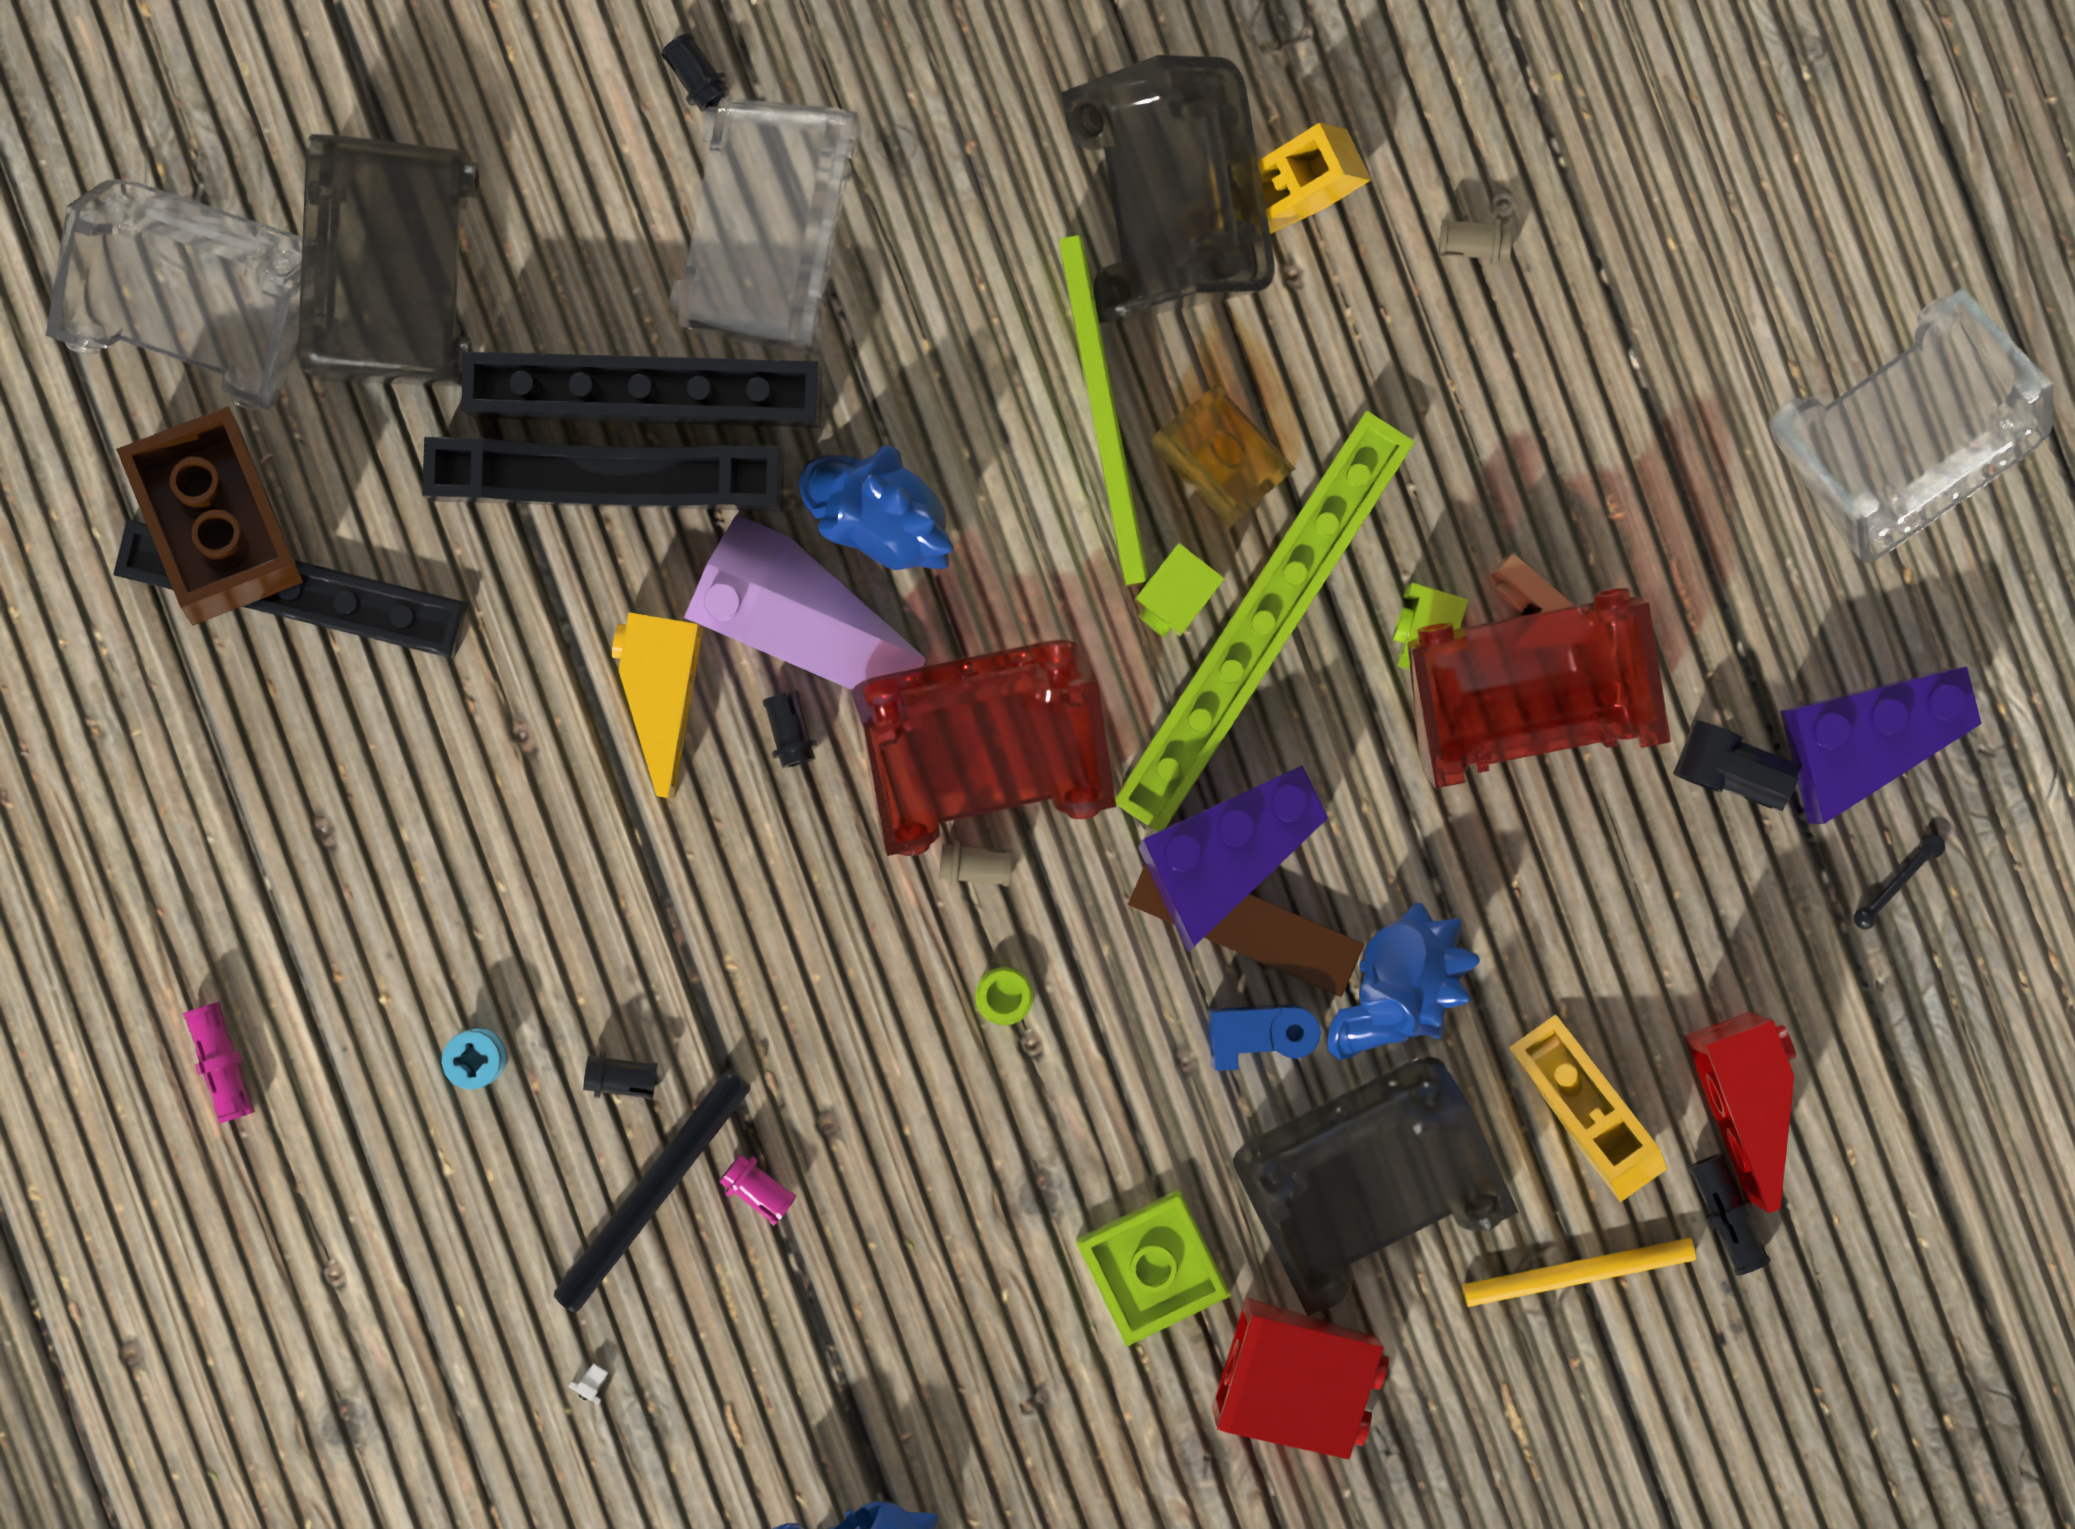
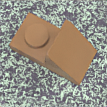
[1490,553,1603,648]

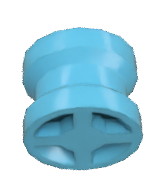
[441,1028,507,1090]

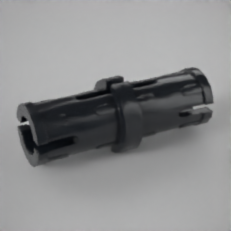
[1688,1153,1771,1276]

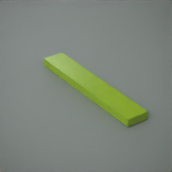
[1059,235,1148,588]

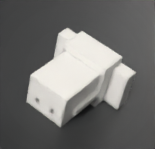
[568,1363,609,1405]

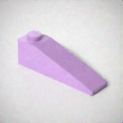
[684,514,927,712]

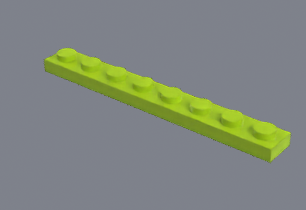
[1112,410,1415,832]

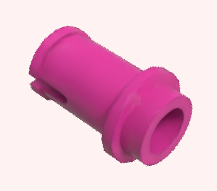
[719,1154,796,1226]

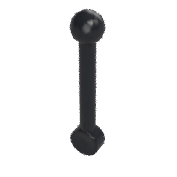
[1854,835,1945,930]

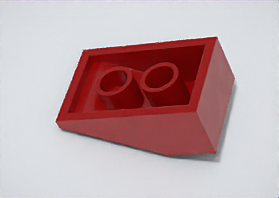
[1684,1011,1796,1213]

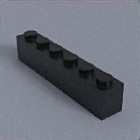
[461,351,823,428]

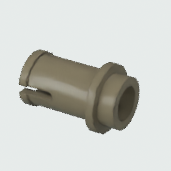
[1438,218,1512,265]
[939,839,1012,887]

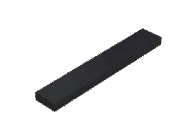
[113,519,468,659]

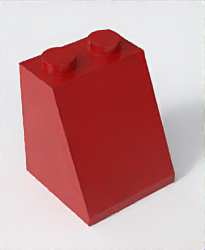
[1212,1297,1389,1460]

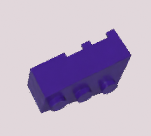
[1780,667,1982,824]
[1138,765,1328,952]

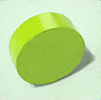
[975,966,1033,1025]

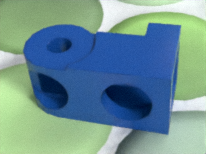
[1208,1004,1321,1071]

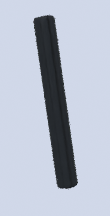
[553,1070,751,1313]

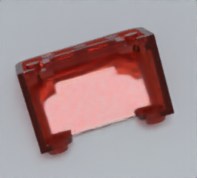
[1407,588,1671,789]
[852,640,1116,856]

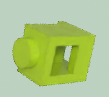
[1392,583,1468,676]

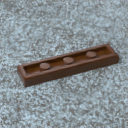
[1128,863,1365,998]

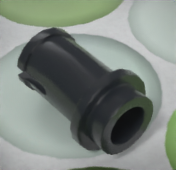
[660,33,729,112]
[762,691,818,768]
[583,1051,658,1100]

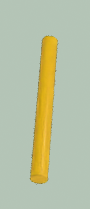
[1462,1237,1696,1307]

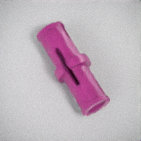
[183,1001,255,1124]

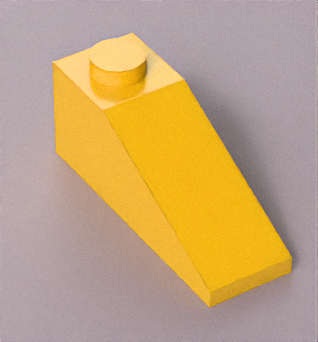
[1177,122,1371,264]
[612,612,704,798]
[1509,1014,1668,1202]

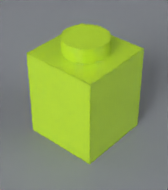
[1134,543,1225,638]

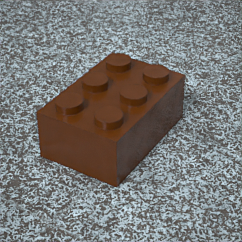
[116,406,303,626]

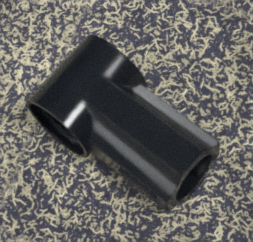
[1673,719,1801,811]

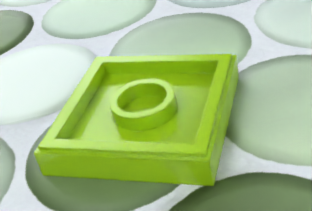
[1076,1189,1231,1347]

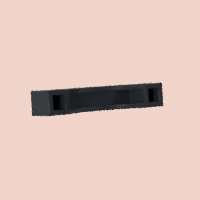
[422,437,785,512]

